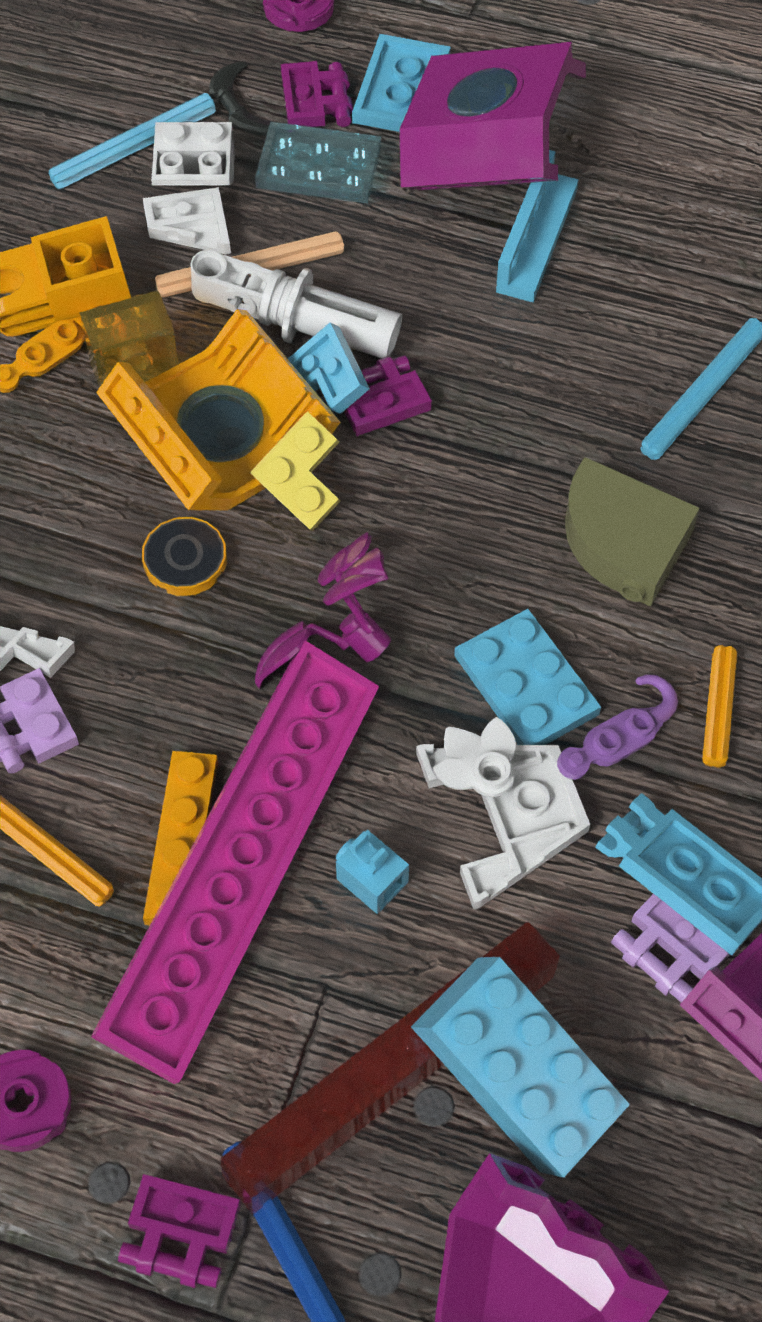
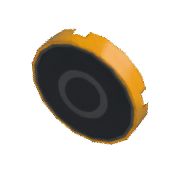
[142,517,227,596]

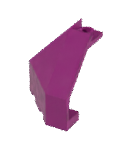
[435,1153,669,1322]

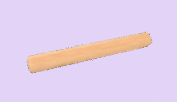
[155,231,344,298]

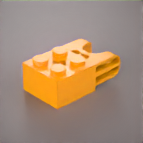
[0,216,133,337]

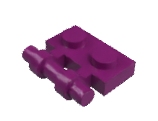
[281,61,353,129]
[344,355,432,436]
[118,1174,241,1288]

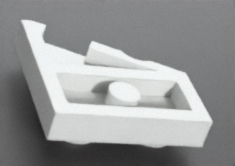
[143,187,231,254]

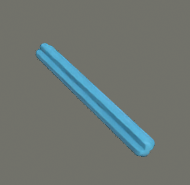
[49,93,216,189]
[640,318,762,460]

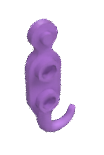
[557,674,678,780]

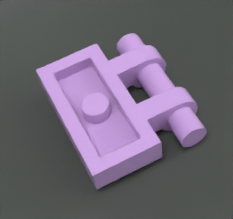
[0,668,79,773]
[611,894,730,1003]

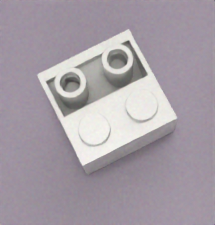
[151,122,235,185]

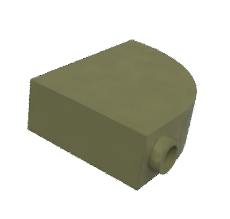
[565,457,700,607]

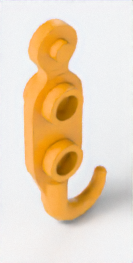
[0,309,126,393]

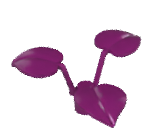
[255,532,391,689]

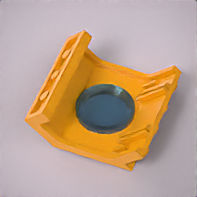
[96,309,341,511]

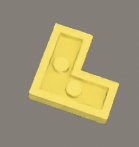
[250,411,341,531]

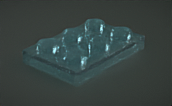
[255,122,381,203]

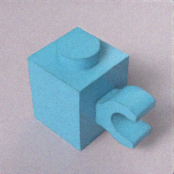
[336,830,409,914]

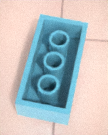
[411,957,630,1178]

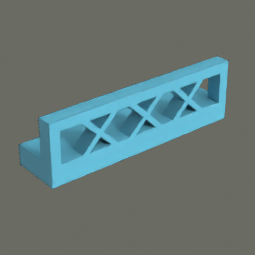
[496,150,579,302]

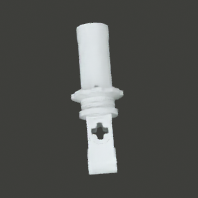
[191,250,402,358]

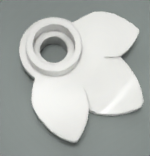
[433,717,516,797]

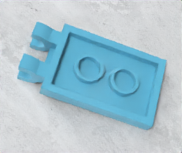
[595,793,762,956]

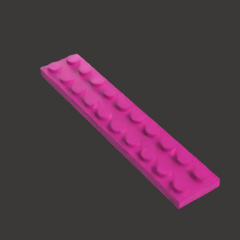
[91,640,379,1084]

